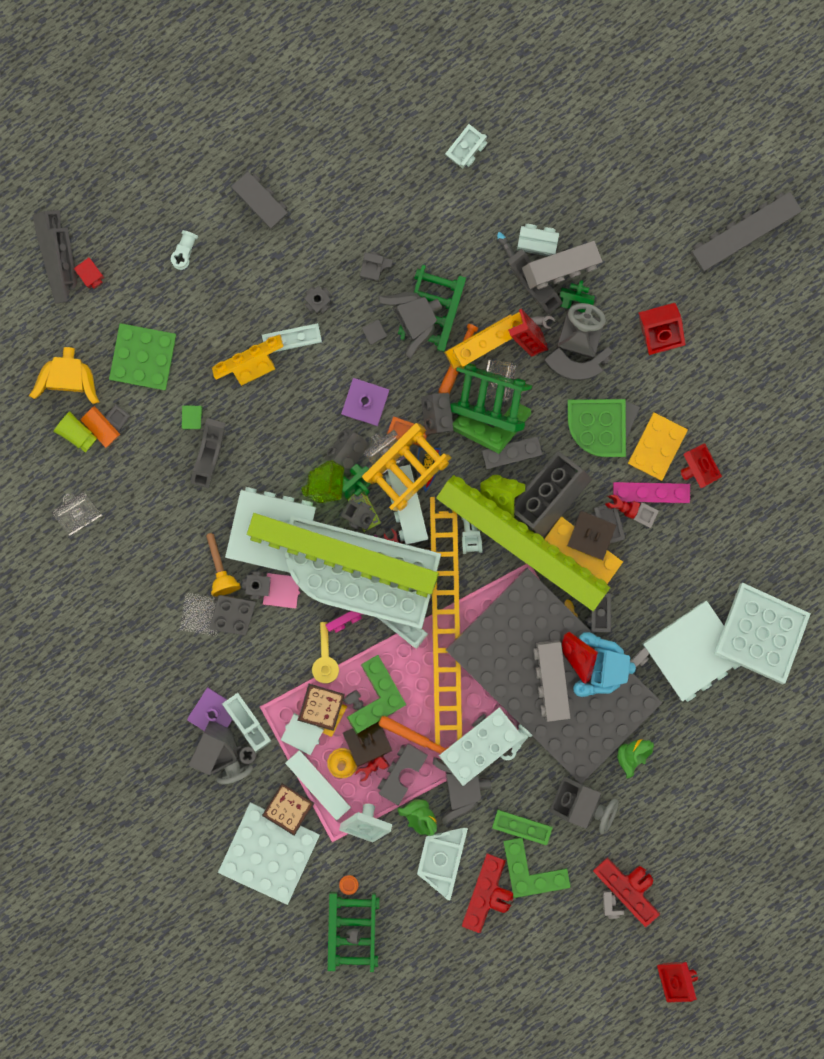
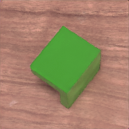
[182,406,203,430]

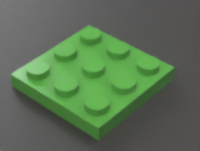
[109,323,177,391]

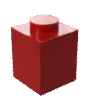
[74,258,105,289]

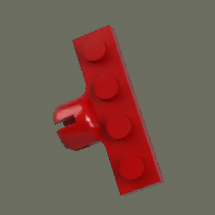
[462,854,513,933]
[593,857,660,928]

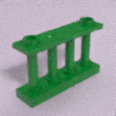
[398,265,466,353]
[450,363,532,432]
[328,892,380,972]

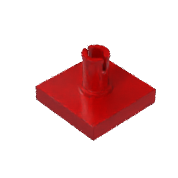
[681,443,722,488]
[657,962,698,1002]

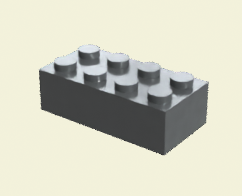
[514,451,592,537]

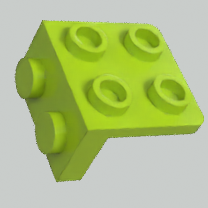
[480,475,525,518]

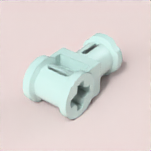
[171,230,198,270]
[461,517,482,554]
[500,724,533,760]

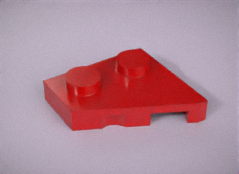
[561,632,598,684]

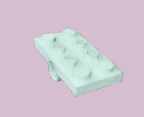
[439,707,523,786]

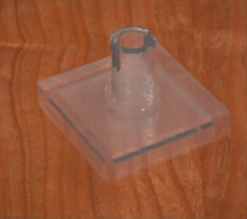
[486,360,517,402]
[363,430,405,474]
[51,491,102,536]
[180,593,218,636]

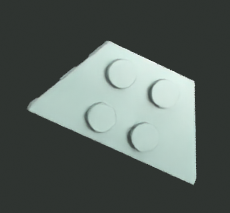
[417,827,468,900]

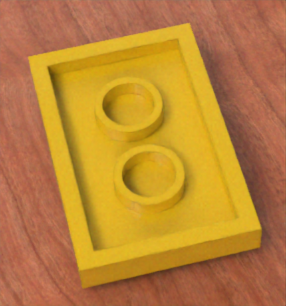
[628,413,688,481]

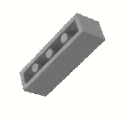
[522,241,602,290]
[533,640,570,722]

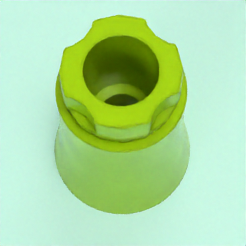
[53,411,97,453]

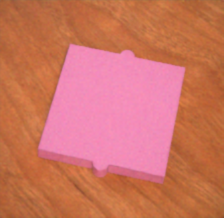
[263,573,300,608]

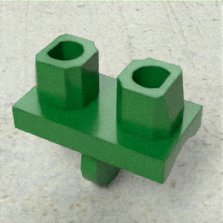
[560,280,595,313]
[337,464,371,500]

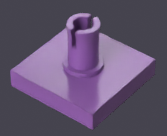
[341,378,389,426]
[187,687,232,731]

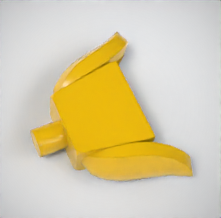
[29,347,99,404]

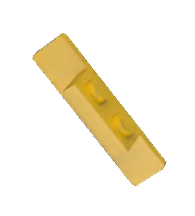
[212,334,284,386]

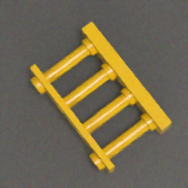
[444,312,523,369]
[362,423,451,511]

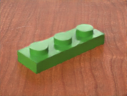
[492,809,553,845]

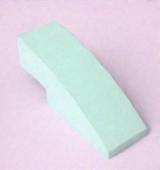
[222,693,271,753]

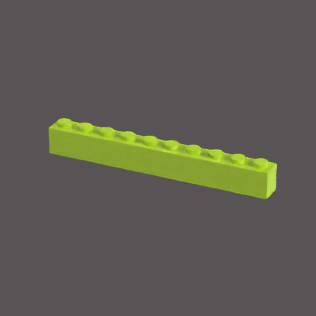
[436,475,611,611]
[246,513,439,598]

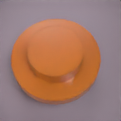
[339,875,358,895]

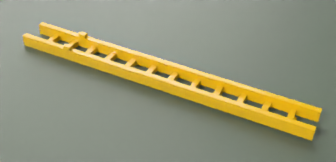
[430,497,462,745]

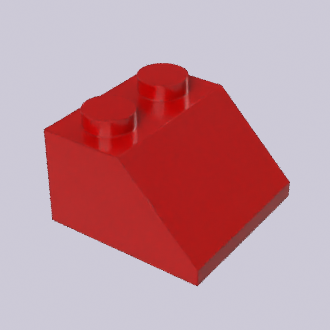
[638,303,686,355]

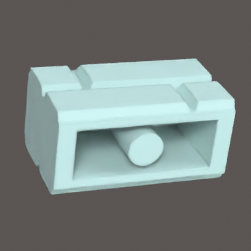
[517,224,559,256]

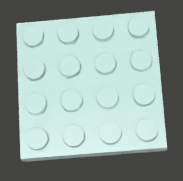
[714,583,811,684]
[218,802,320,905]

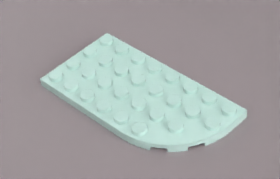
[285,515,441,629]

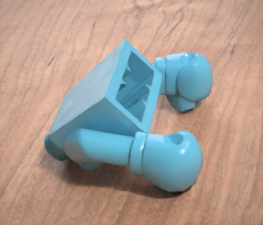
[573,632,636,697]

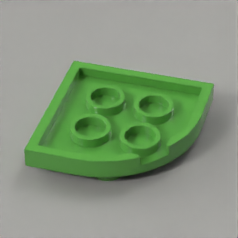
[568,399,626,457]

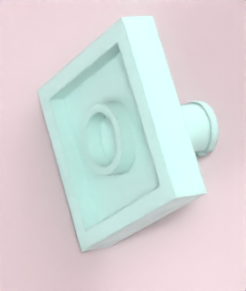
[339,804,392,842]

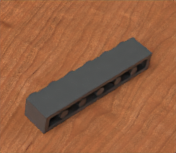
[690,192,802,273]

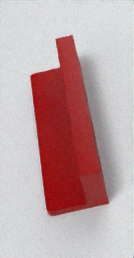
[508,309,549,357]

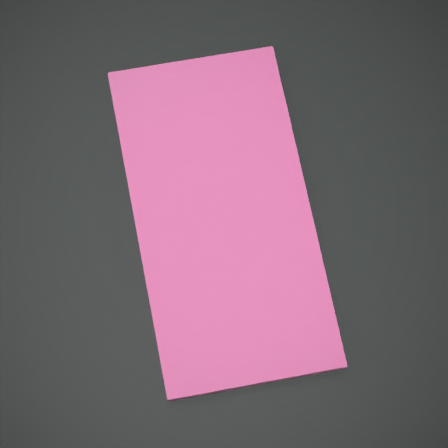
[260,564,540,842]

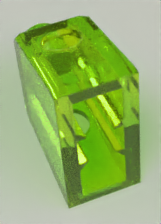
[301,460,344,503]

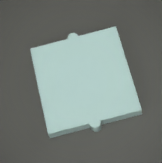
[281,713,324,755]

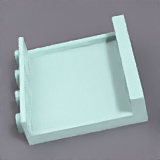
[225,487,316,572]
[642,601,740,702]

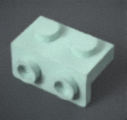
[445,124,487,169]

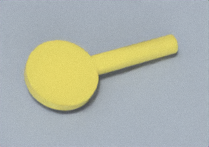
[312,622,339,684]

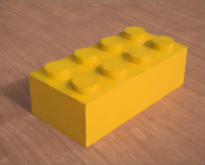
[544,517,623,584]

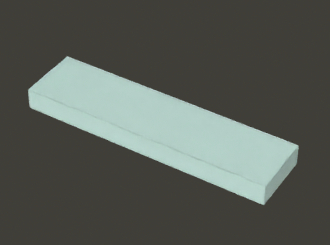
[285,750,351,821]

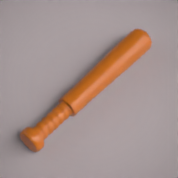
[438,324,478,394]
[379,716,449,754]

